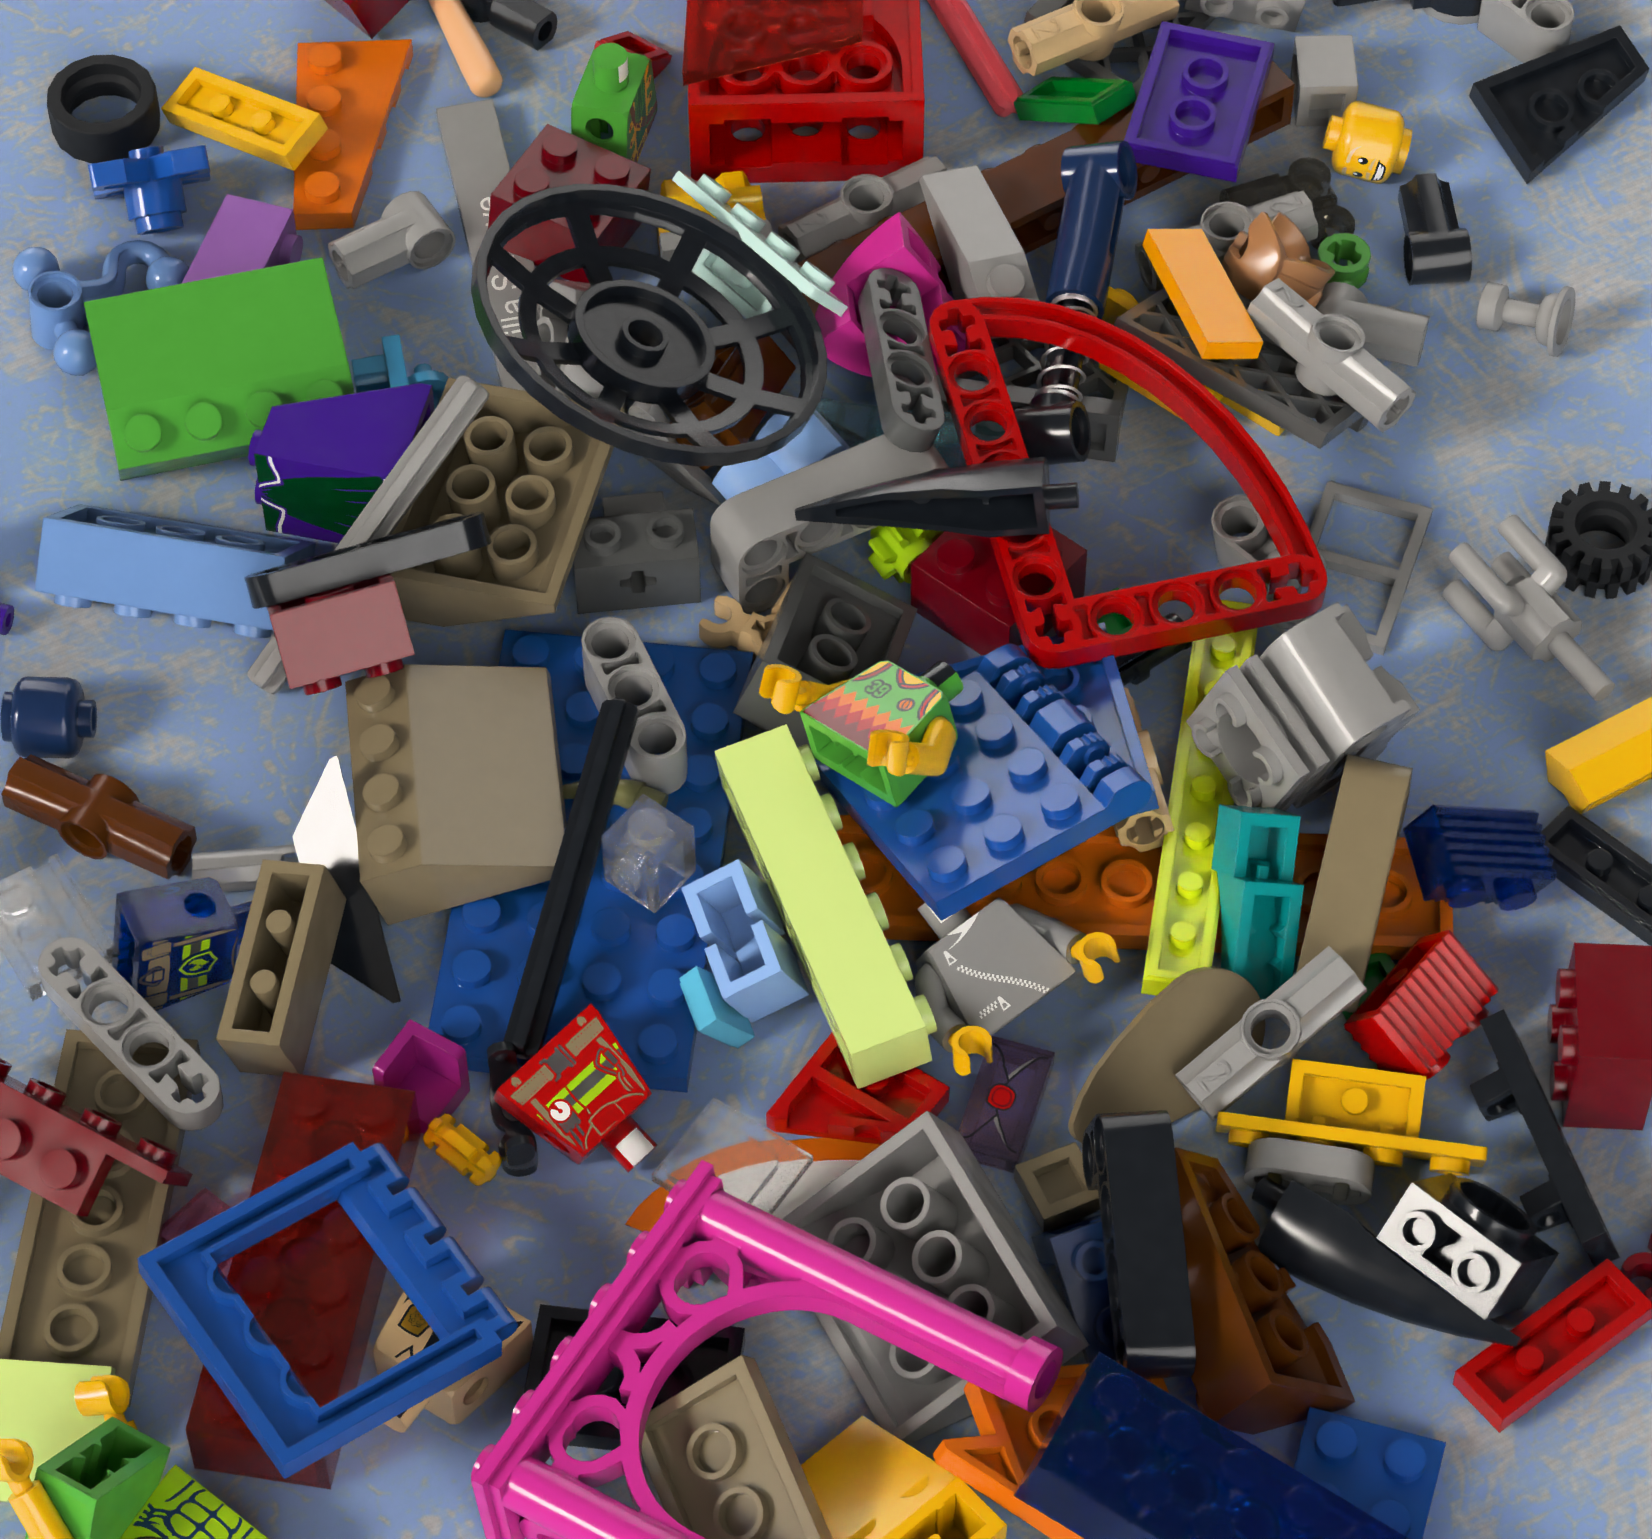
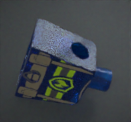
[112,877,252,1011]

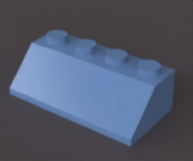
[35,504,316,638]

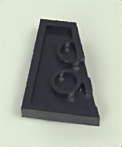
[1469,25,1649,184]

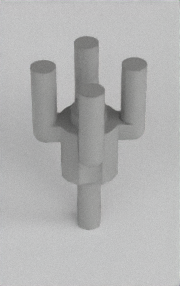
[1442,515,1615,701]

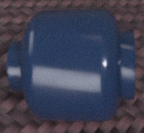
[1,676,97,759]

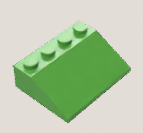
[84,257,355,481]

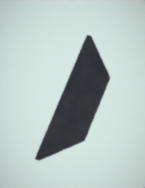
[292,756,401,1003]

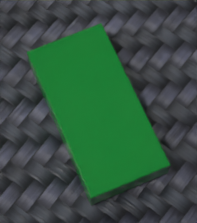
[1014,76,1137,124]

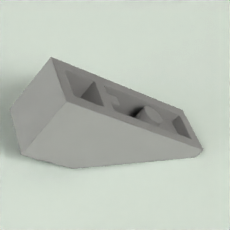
[919,165,1039,339]

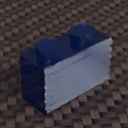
[1403,804,1557,911]

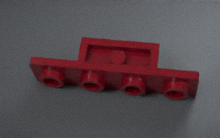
[0,1058,193,1217]

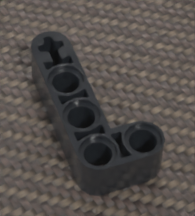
[1082,1110,1196,1380]

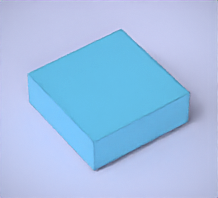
[679,966,755,1049]

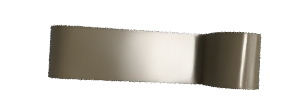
[1296,754,1413,1013]

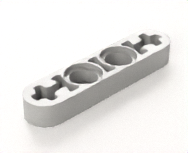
[38,937,224,1131]

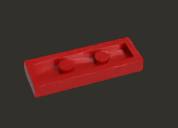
[1453,1258,1652,1433]

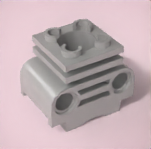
[1186,602,1420,811]

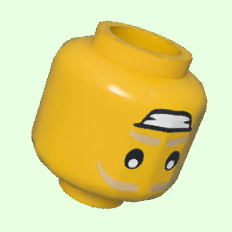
[1322,101,1412,184]

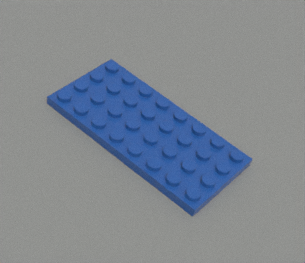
[428,629,753,1093]

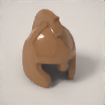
[1221,211,1335,308]

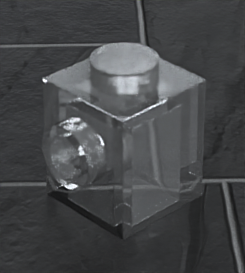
[602,794,696,913]

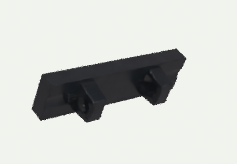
[1470,1009,1620,1267]

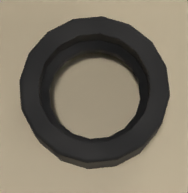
[47,54,160,164]

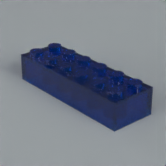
[1013,1352,1409,1539]

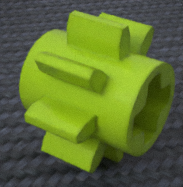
[867,526,944,584]

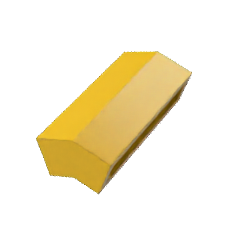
[1545,697,1652,814]

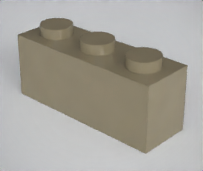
[216,859,347,1078]

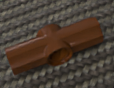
[1,754,197,880]

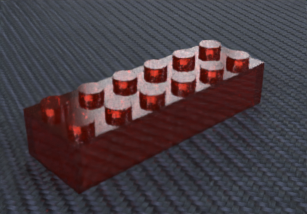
[185,1072,421,1490]

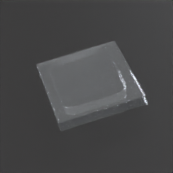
[652,1097,813,1214]

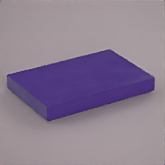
[1124,21,1275,183]

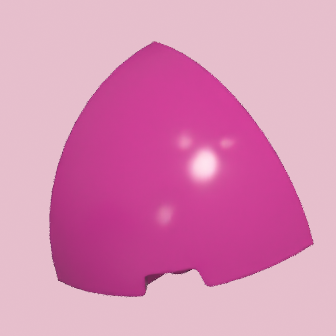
[815,212,966,377]

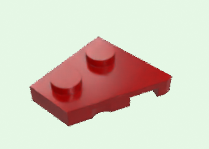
[766,1032,950,1145]

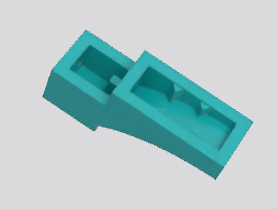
[1211,804,1304,1000]

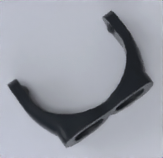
[487,1041,538,1177]

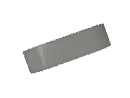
[1244,1137,1375,1206]

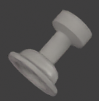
[1476,281,1575,357]

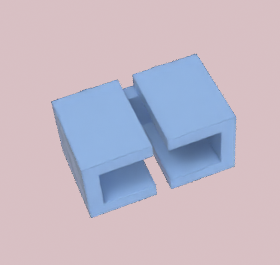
[681,859,810,1023]

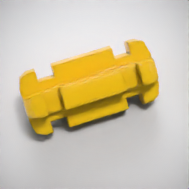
[423,1114,502,1186]

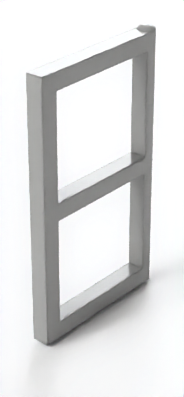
[1276,481,1433,656]

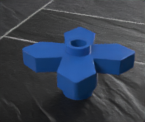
[88,145,210,235]

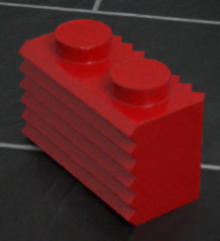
[1344,930,1499,1080]

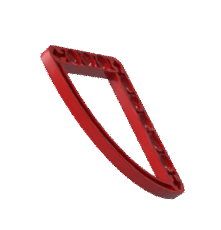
[929,297,1328,669]

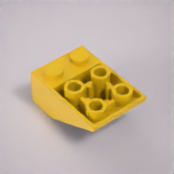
[801,1415,1007,1539]

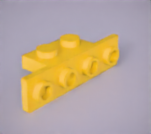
[1215,1058,1488,1176]

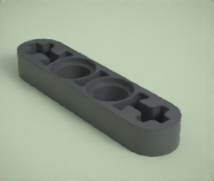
[858,268,945,453]

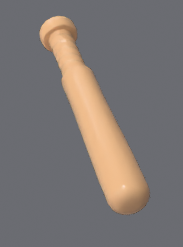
[428,0,503,98]

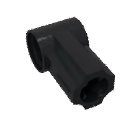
[1398,173,1472,285]

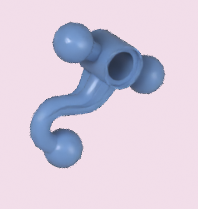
[12,240,189,376]

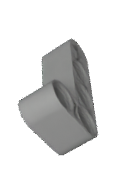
[710,434,950,614]

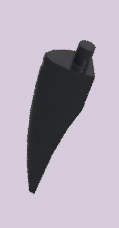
[795,457,1079,537]
[1252,1176,1522,1347]

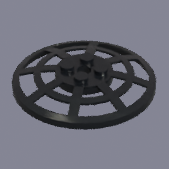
[471,184,827,466]

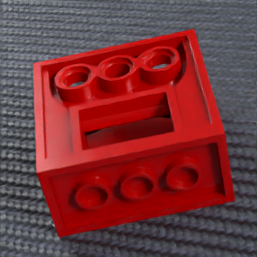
[687,0,925,183]

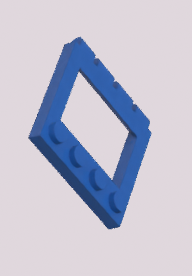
[137,1142,518,1479]

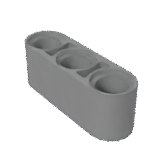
[581,616,688,794]

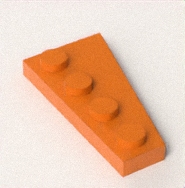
[293,39,413,230]

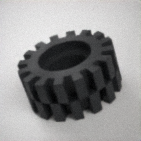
[1545,481,1652,599]

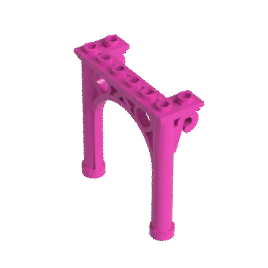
[471,1160,1063,1539]

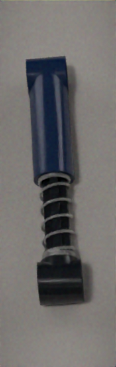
[1014,140,1137,465]

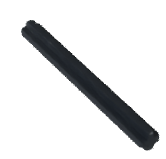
[504,697,639,1060]

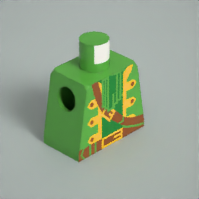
[571,43,658,162]

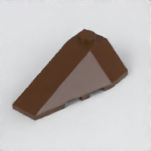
[1175,1147,1355,1435]

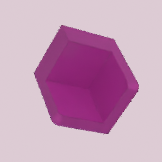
[372,1019,470,1134]

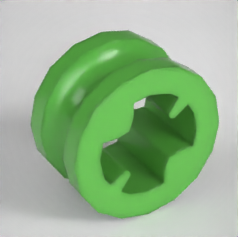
[1317,233,1371,289]

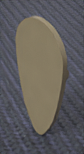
[1068,966,1266,1143]

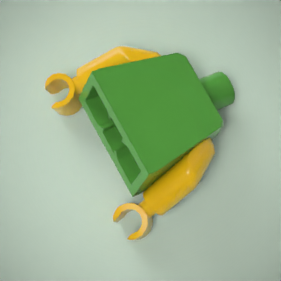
[0,1375,171,1539]

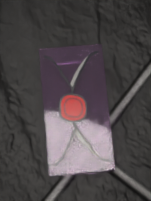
[958,1035,1055,1173]

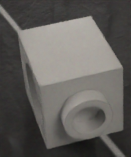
[1290,35,1358,127]

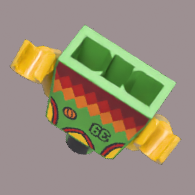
[759,661,963,808]

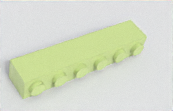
[714,724,937,1089]

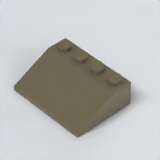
[390,378,625,627]
[345,664,567,925]

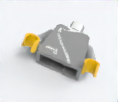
[914,898,1120,1076]

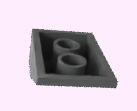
[733,552,917,754]

